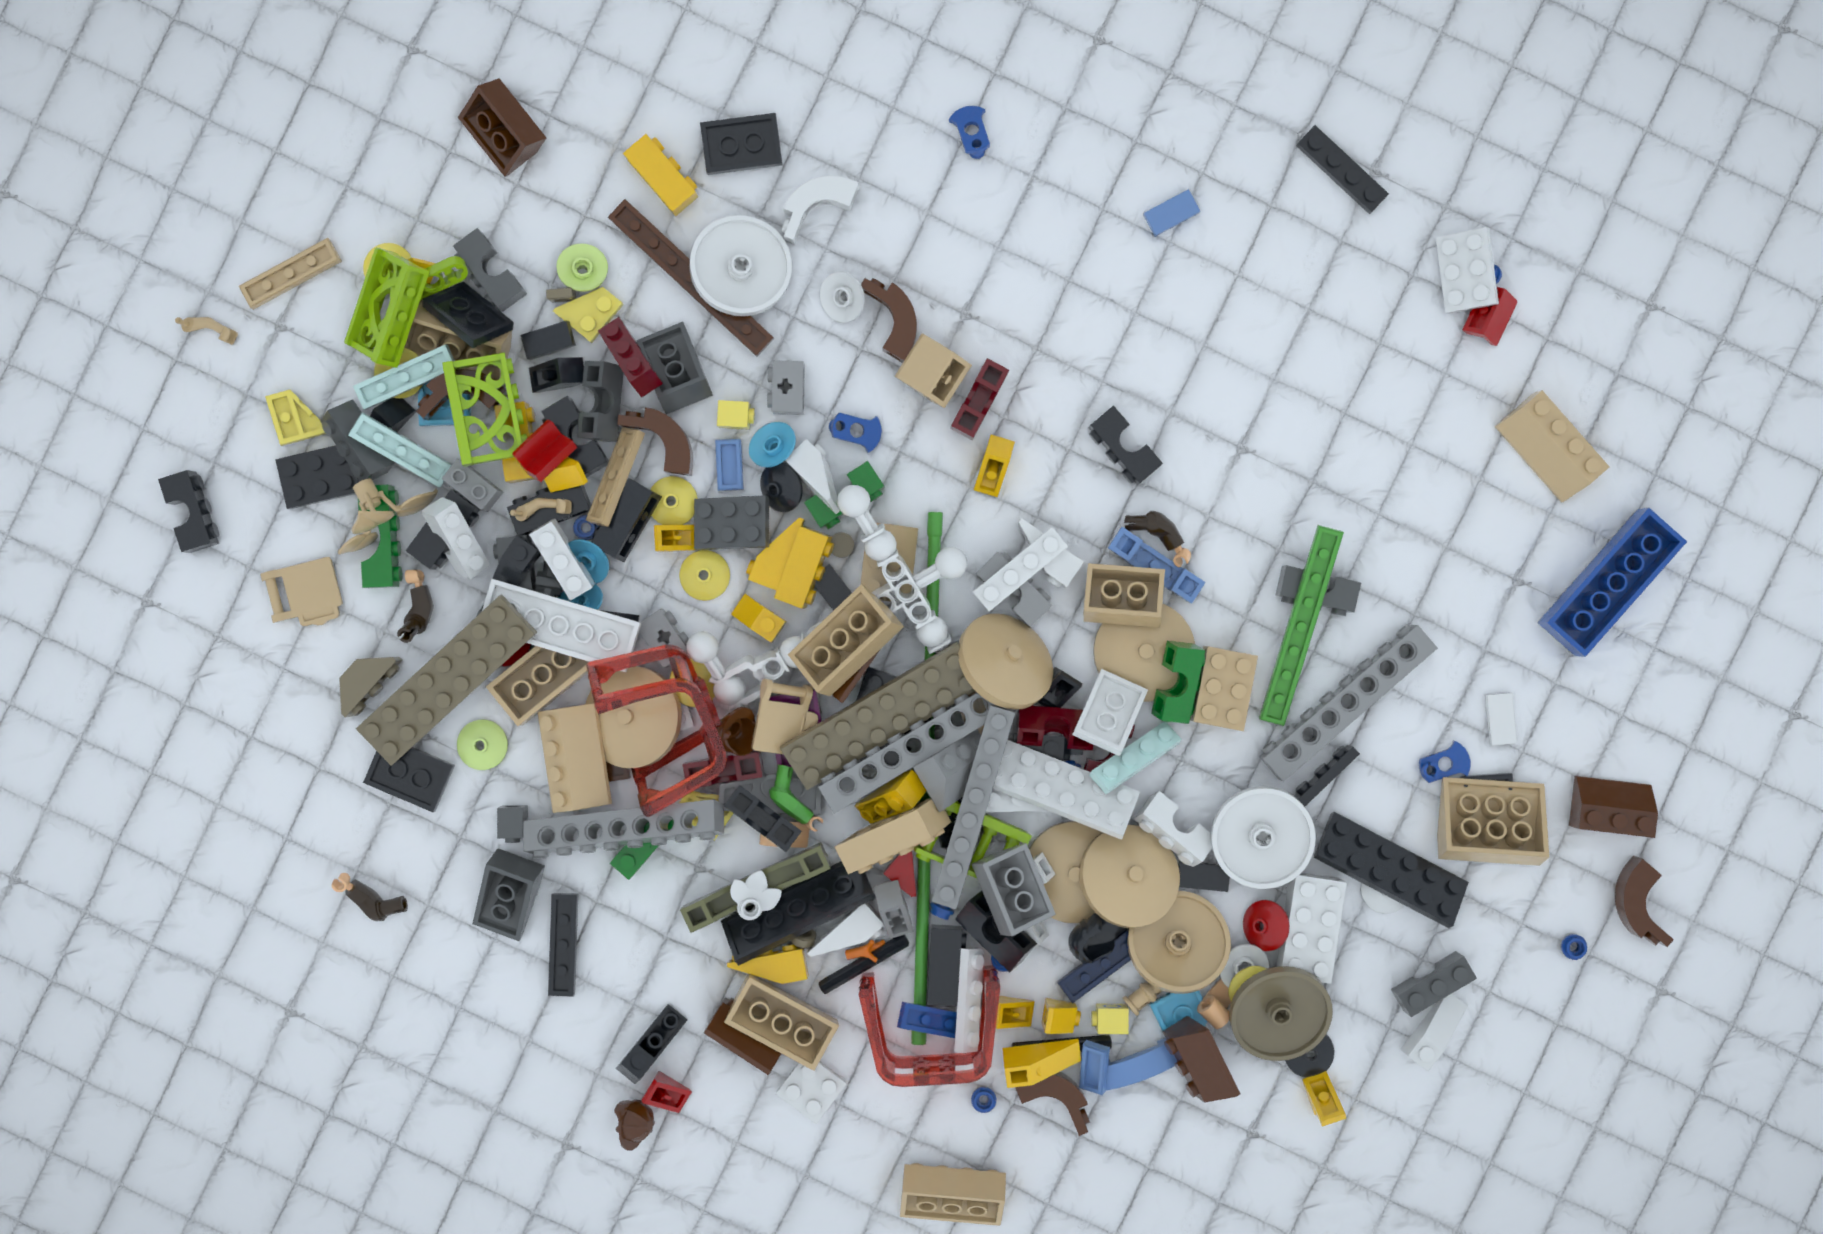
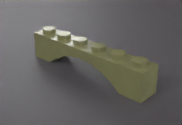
[680,842,832,933]

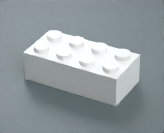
[1276,873,1347,984]

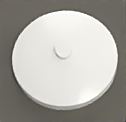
[689,215,792,316]
[1211,786,1316,889]

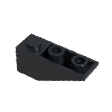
[615,1004,687,1084]

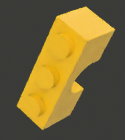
[494,401,536,483]

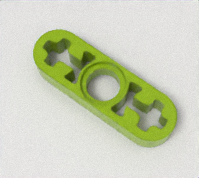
[420,256,468,300]

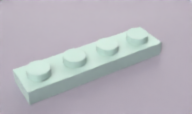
[353,345,455,410]
[348,412,452,488]
[1089,721,1182,794]

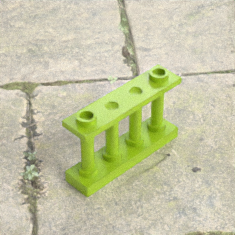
[914,801,1032,878]

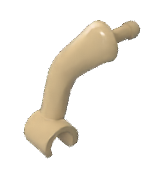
[175,317,238,345]
[510,498,572,521]

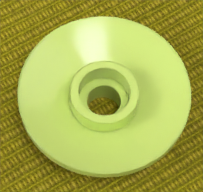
[556,243,608,291]
[457,719,508,770]

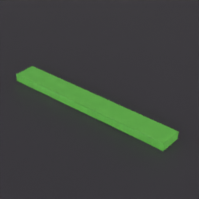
[1259,525,1344,726]

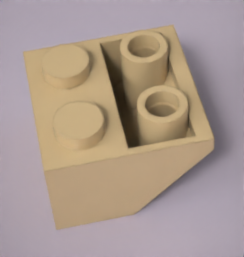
[895,333,972,408]

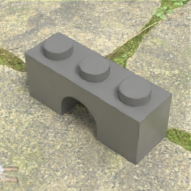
[976,552,1052,627]

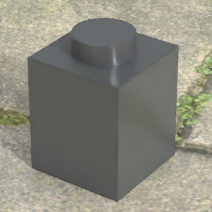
[497,805,528,843]

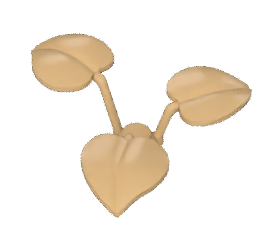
[337,479,438,555]

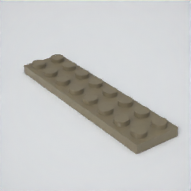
[356,594,537,766]
[780,642,975,790]

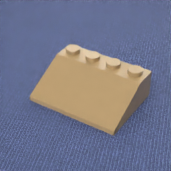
[1437,777,1549,866]

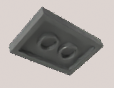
[694,495,769,550]

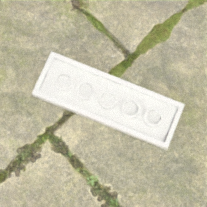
[482,579,641,672]
[993,740,1140,840]

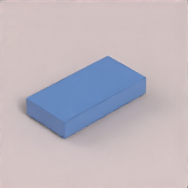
[1143,189,1201,237]
[715,439,744,491]
[1079,1040,1110,1095]

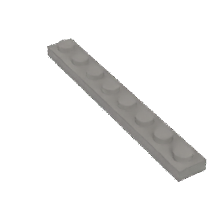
[932,704,1016,909]

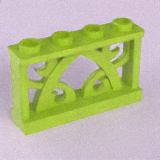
[344,247,430,368]
[442,352,527,467]

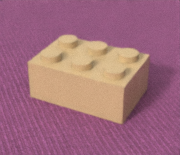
[1083,563,1165,628]
[1190,646,1258,731]

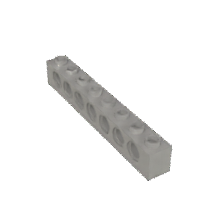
[1259,624,1438,782]
[818,692,1010,814]
[523,799,724,858]

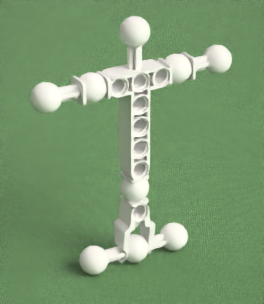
[686,485,967,721]

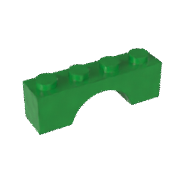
[358,484,403,588]

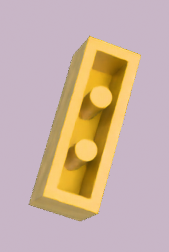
[623,134,698,217]
[774,526,834,609]

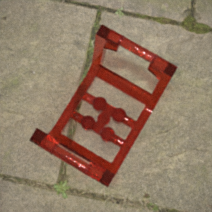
[586,644,727,817]
[859,965,1001,1087]

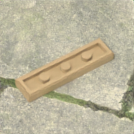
[239,238,342,310]
[586,427,645,527]

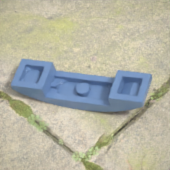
[1108,527,1206,604]
[1106,1038,1177,1091]

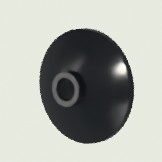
[760,462,803,512]
[1285,1034,1334,1078]

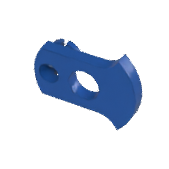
[949,106,990,159]
[829,413,882,453]
[1419,740,1471,783]

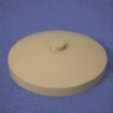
[1093,604,1195,702]
[958,614,1053,709]
[585,666,682,768]
[1029,821,1102,923]
[1080,825,1180,928]
[1127,891,1231,994]

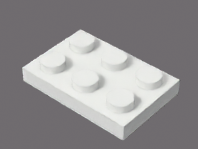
[1436,227,1499,314]
[1072,669,1148,756]

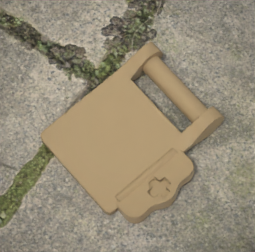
[260,557,343,626]
[751,679,818,754]

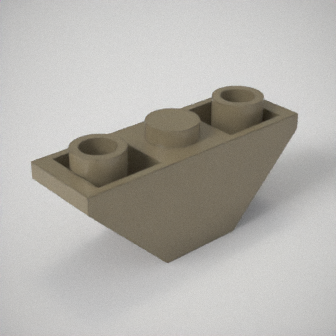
[339,657,403,717]

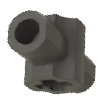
[535,559,562,597]

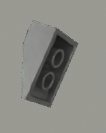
[636,322,713,415]
[472,848,545,941]

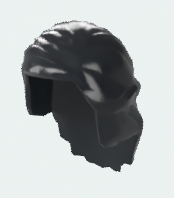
[1068,913,1127,964]

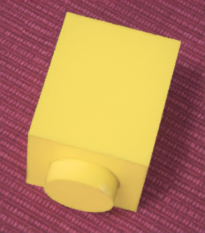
[717,400,755,430]
[1091,1004,1129,1034]

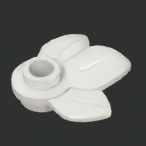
[730,870,782,920]

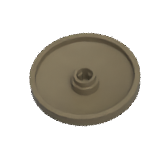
[1229,966,1333,1061]

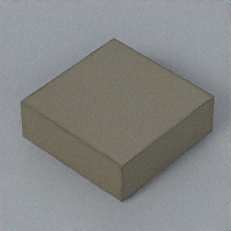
[546,288,576,303]

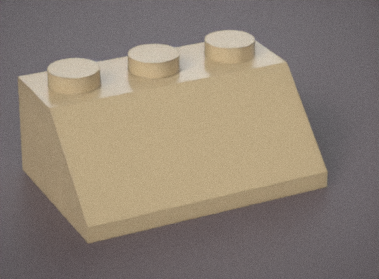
[860,523,918,602]

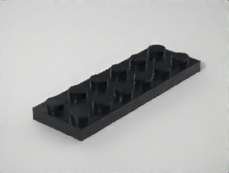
[1313,812,1469,928]
[721,861,876,966]

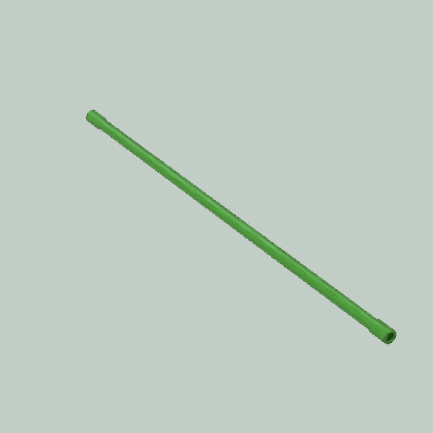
[911,512,943,1045]

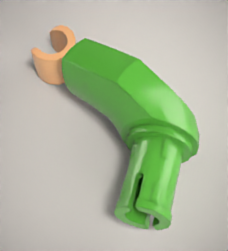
[769,765,823,832]

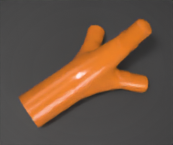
[845,940,885,962]

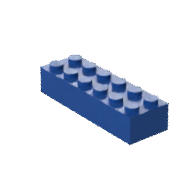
[1537,508,1688,657]

